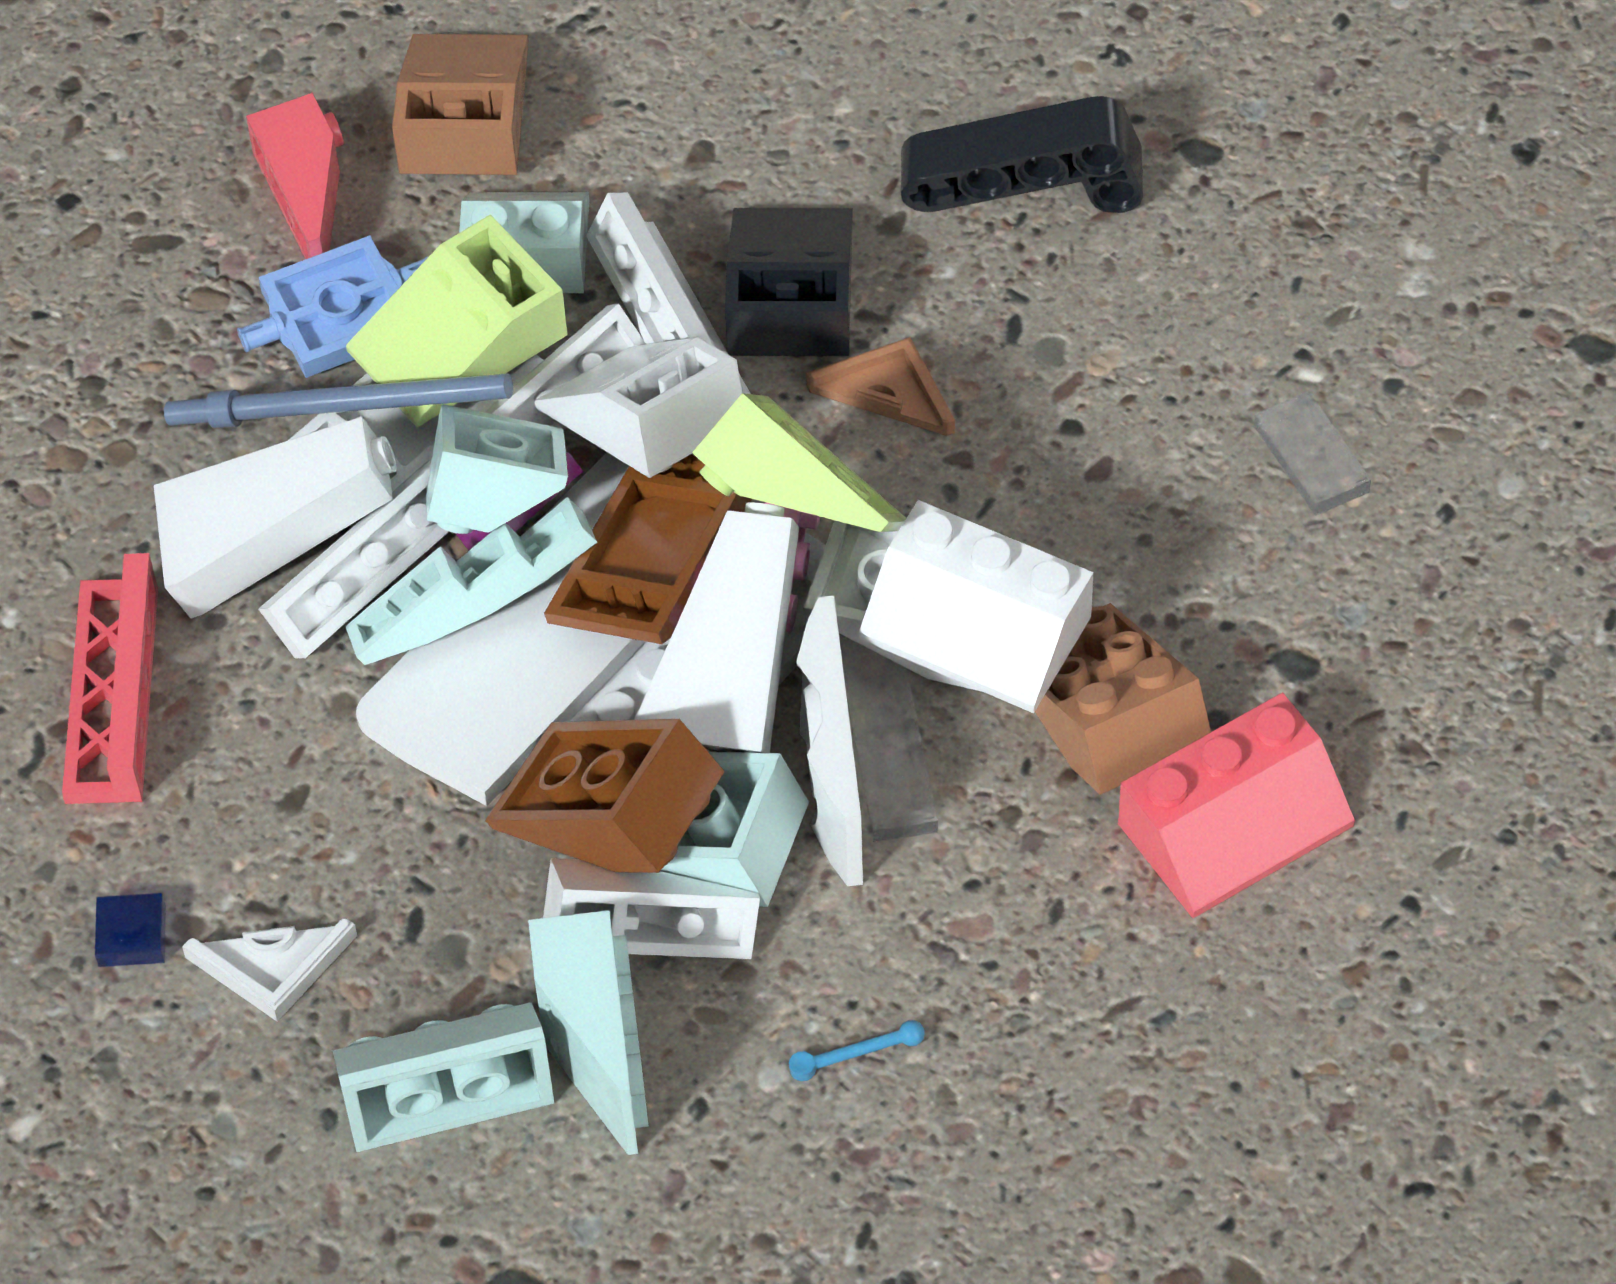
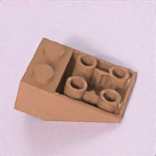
[392,34,529,175]
[1035,603,1211,795]

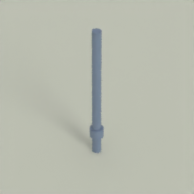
[164,373,513,428]

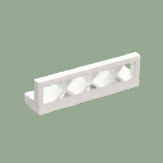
[586,192,751,394]

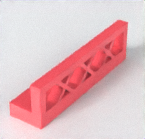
[62,553,158,804]

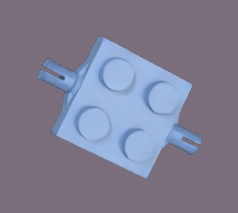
[237,235,428,378]

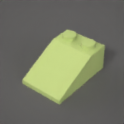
[692,393,906,532]

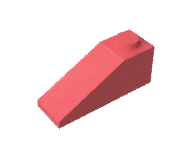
[246,93,344,259]

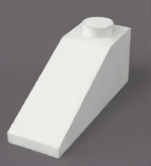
[543,858,760,959]

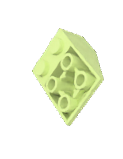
[346,214,568,428]

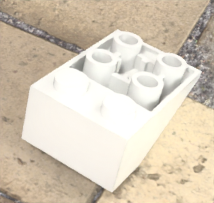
[535,337,742,478]

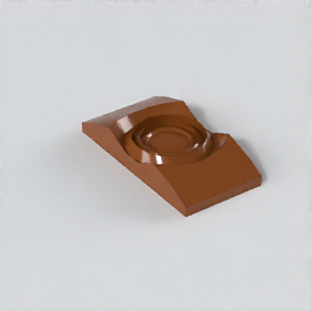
[544,453,752,644]

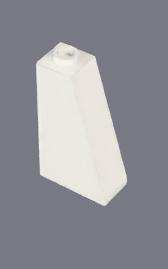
[154,416,396,618]
[635,502,799,753]

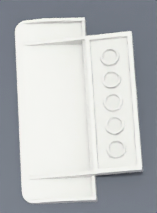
[356,452,826,806]

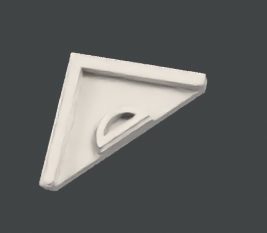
[182,919,357,1022]

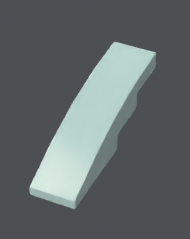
[345,497,597,665]

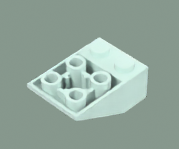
[528,910,649,1155]

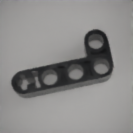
[901,96,1143,213]

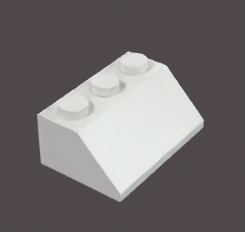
[859,500,1094,713]

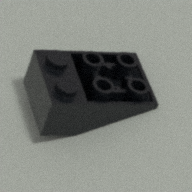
[725,208,853,356]

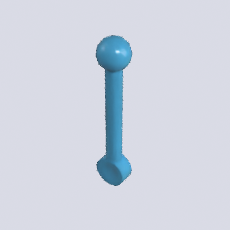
[789,1020,925,1081]

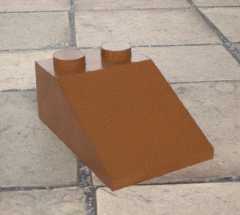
[485,718,725,873]

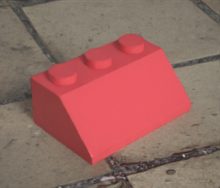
[1118,692,1355,918]

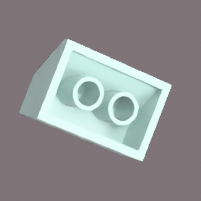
[333,1002,554,1152]

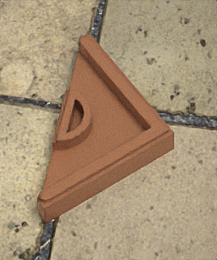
[806,337,955,436]

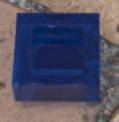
[95,893,166,967]

